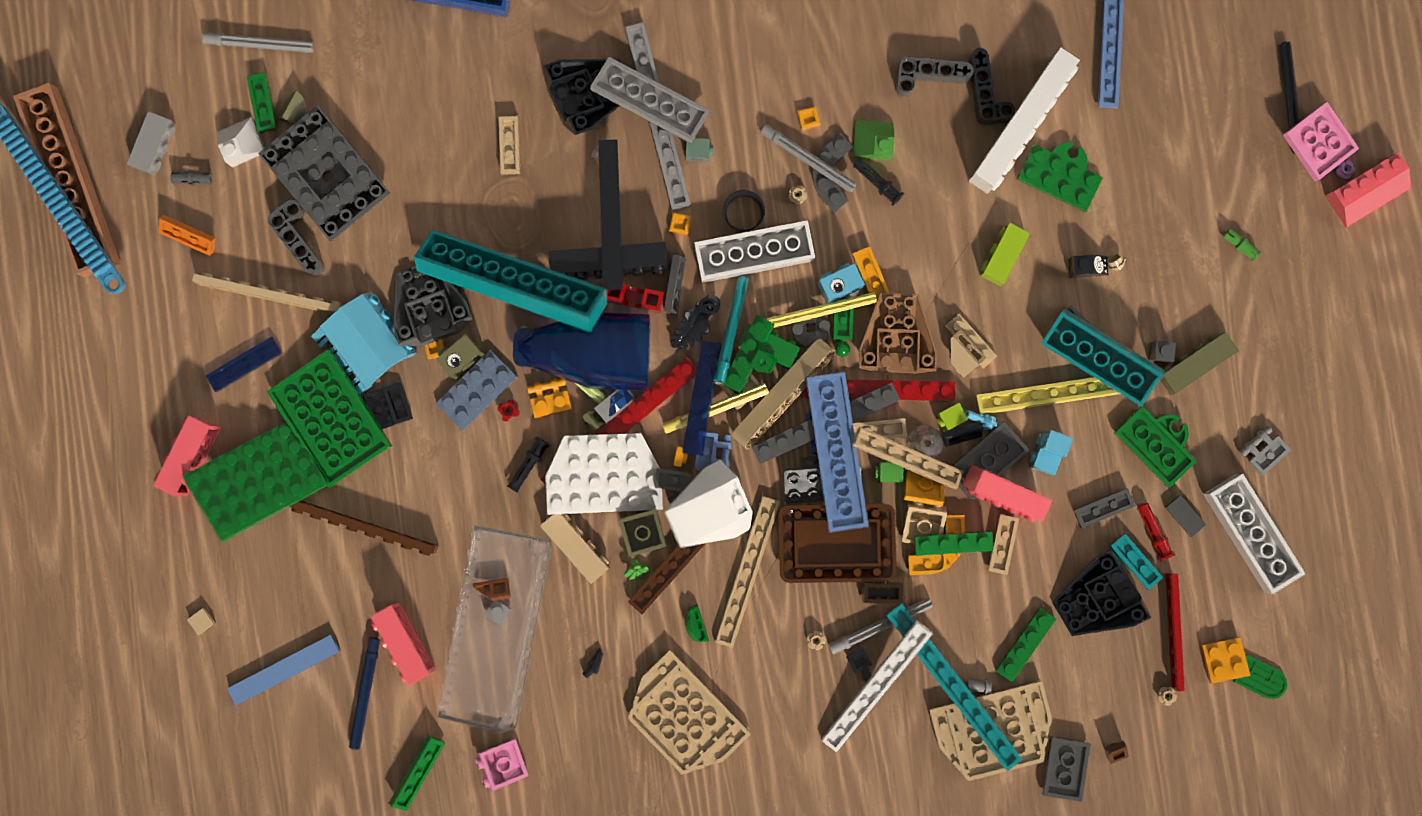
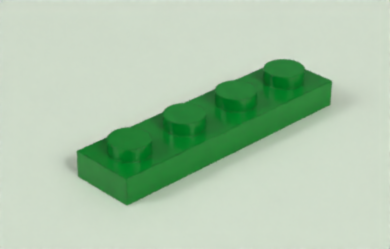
[914,530,993,556]
[995,608,1056,682]
[389,735,445,811]

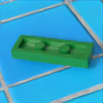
[246,72,278,133]

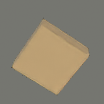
[187,608,215,635]

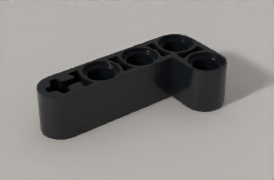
[969,48,1015,125]

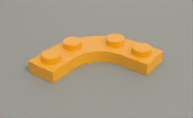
[908,515,965,575]

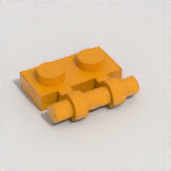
[527,378,572,418]

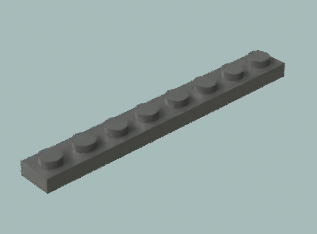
[752,383,900,464]

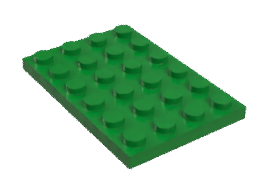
[267,349,393,488]
[182,422,328,544]

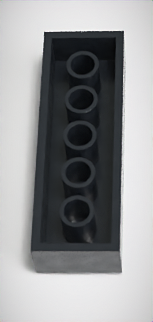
[549,242,668,281]

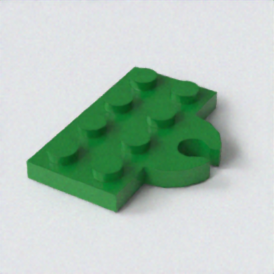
[1017,142,1103,212]
[1114,406,1197,488]

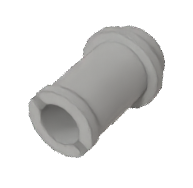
[967,679,992,694]

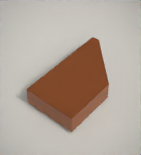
[473,577,511,601]

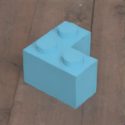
[1029,430,1073,475]

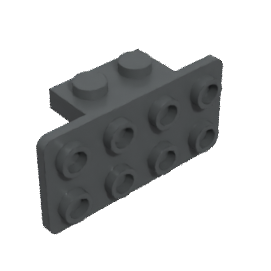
[784,456,861,503]

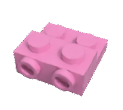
[475,739,528,791]

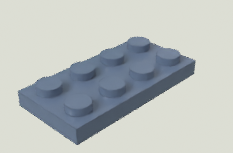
[436,350,518,431]

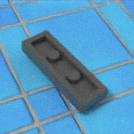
[663,254,686,315]
[1073,488,1135,528]

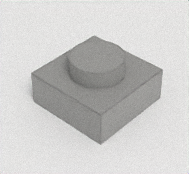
[484,600,512,626]

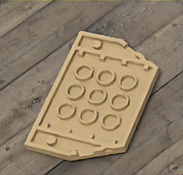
[628,650,751,775]
[929,680,1052,781]

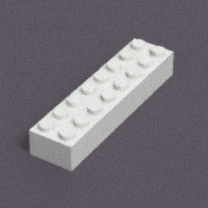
[969,48,1080,194]

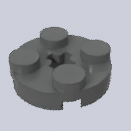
[792,315,830,347]

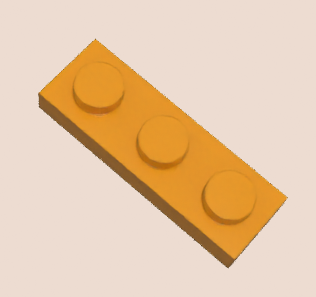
[852,246,890,307]

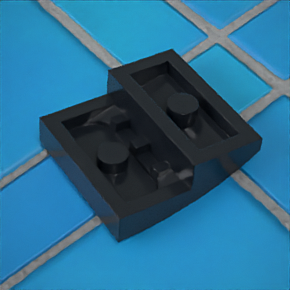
[363,383,413,430]

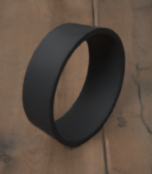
[723,190,765,232]

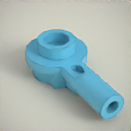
[965,410,997,430]

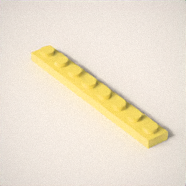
[976,377,1120,414]

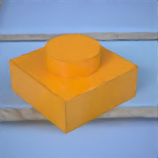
[674,447,688,467]

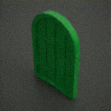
[1233,654,1287,699]

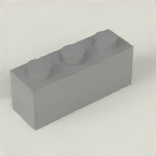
[127,111,175,176]

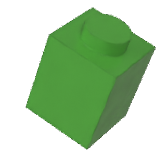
[875,462,903,482]

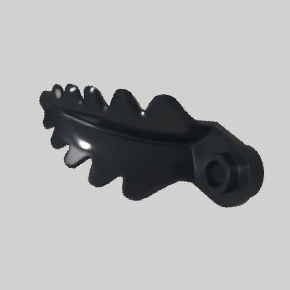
[671,295,720,349]

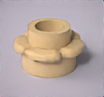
[788,185,807,204]
[1107,253,1126,271]
[807,631,826,650]
[1158,686,1177,706]

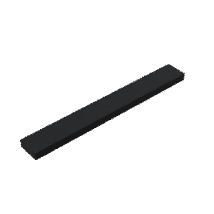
[598,139,623,290]

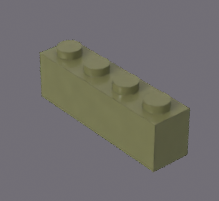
[1160,332,1239,395]

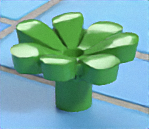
[624,559,649,580]

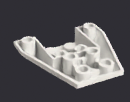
[665,460,752,547]

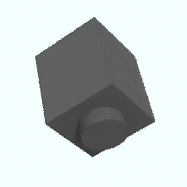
[1149,340,1176,363]

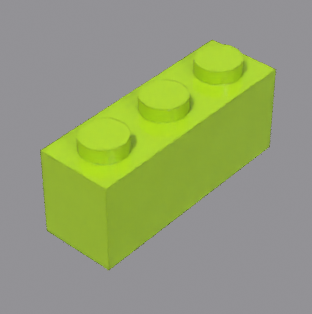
[980,223,1030,286]

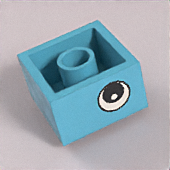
[817,263,865,304]

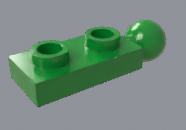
[833,301,854,357]

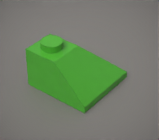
[853,120,894,161]

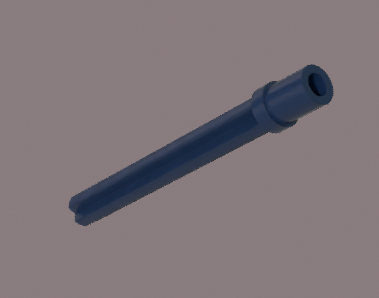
[349,637,380,750]

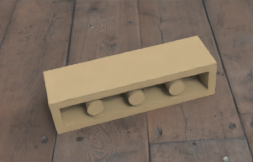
[540,514,609,584]

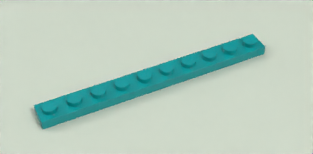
[886,603,1023,771]

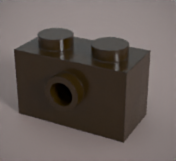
[862,582,903,604]

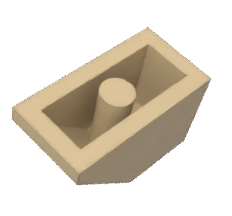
[951,329,986,378]

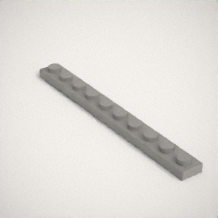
[625,22,691,210]

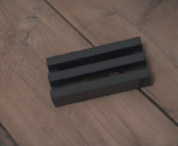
[943,422,982,447]

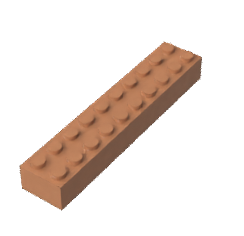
[13,83,121,277]

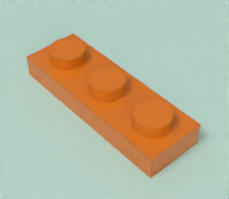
[158,215,216,256]

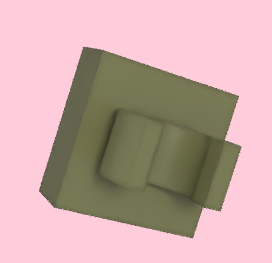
[581,409,606,433]

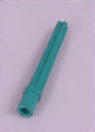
[714,276,749,383]

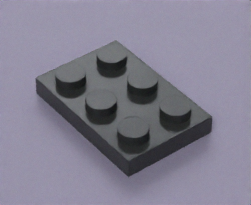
[1042,736,1091,802]

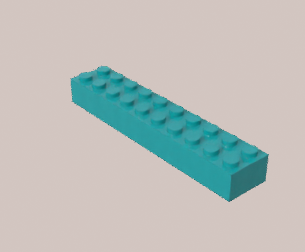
[413,229,607,332]

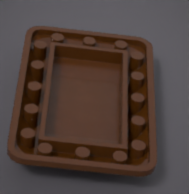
[779,504,897,583]

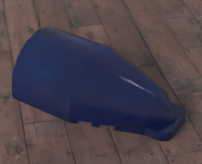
[513,312,650,391]

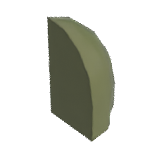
[277,91,306,125]

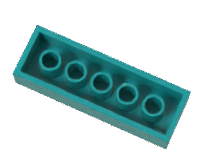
[1041,309,1165,407]

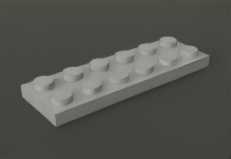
[590,57,710,143]

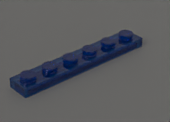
[682,341,722,456]

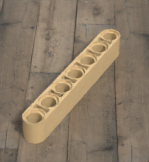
[732,339,835,449]

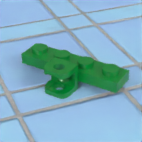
[723,315,777,393]

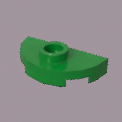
[684,605,709,643]

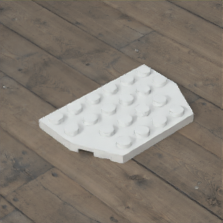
[545,433,663,515]

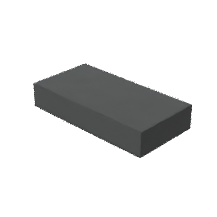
[1165,495,1206,537]

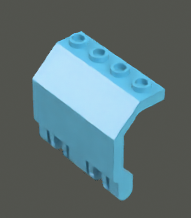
[311,292,417,396]

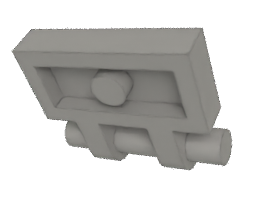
[1239,426,1291,476]

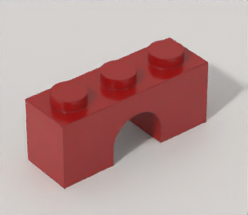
[606,283,664,314]

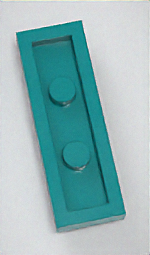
[1109,533,1163,590]

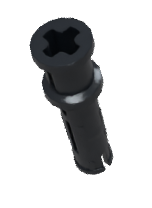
[853,157,905,206]
[507,436,551,493]

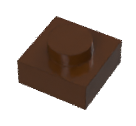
[1106,741,1129,764]

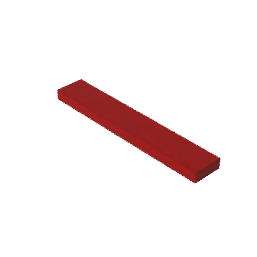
[1165,573,1185,691]

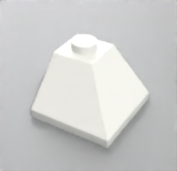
[216,117,265,167]

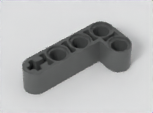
[896,57,974,97]
[268,200,324,276]

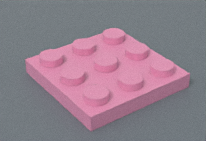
[1283,102,1359,181]

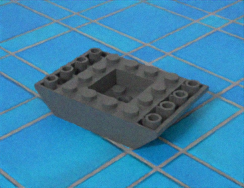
[258,105,390,242]

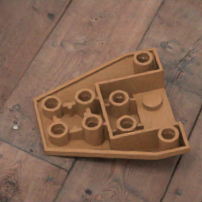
[859,293,937,374]

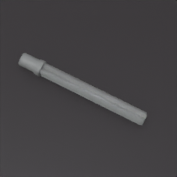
[202,32,314,53]
[761,124,856,192]
[828,598,933,654]

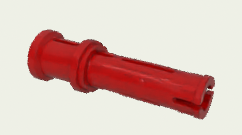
[1137,503,1176,561]

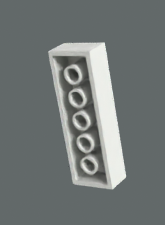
[694,220,815,283]
[1203,474,1305,594]

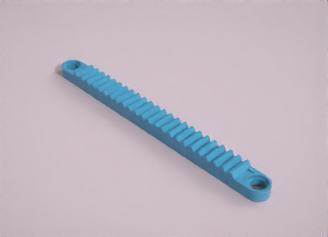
[0,104,125,294]

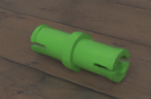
[1223,228,1261,261]

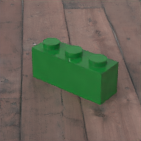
[738,323,800,370]

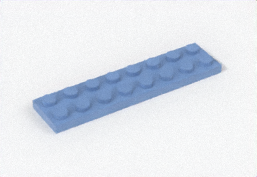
[806,372,868,532]

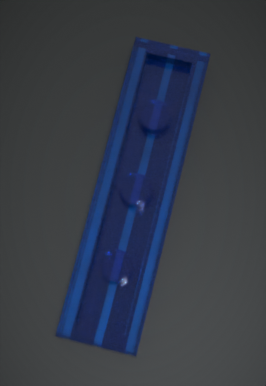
[206,337,283,392]

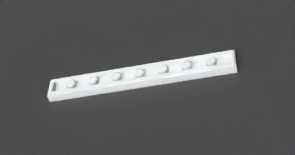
[821,620,933,752]

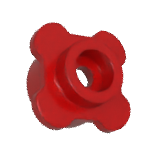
[497,399,520,422]

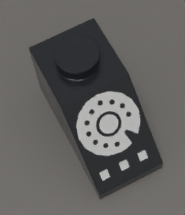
[1068,255,1109,278]

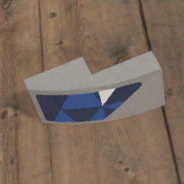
[594,385,636,423]

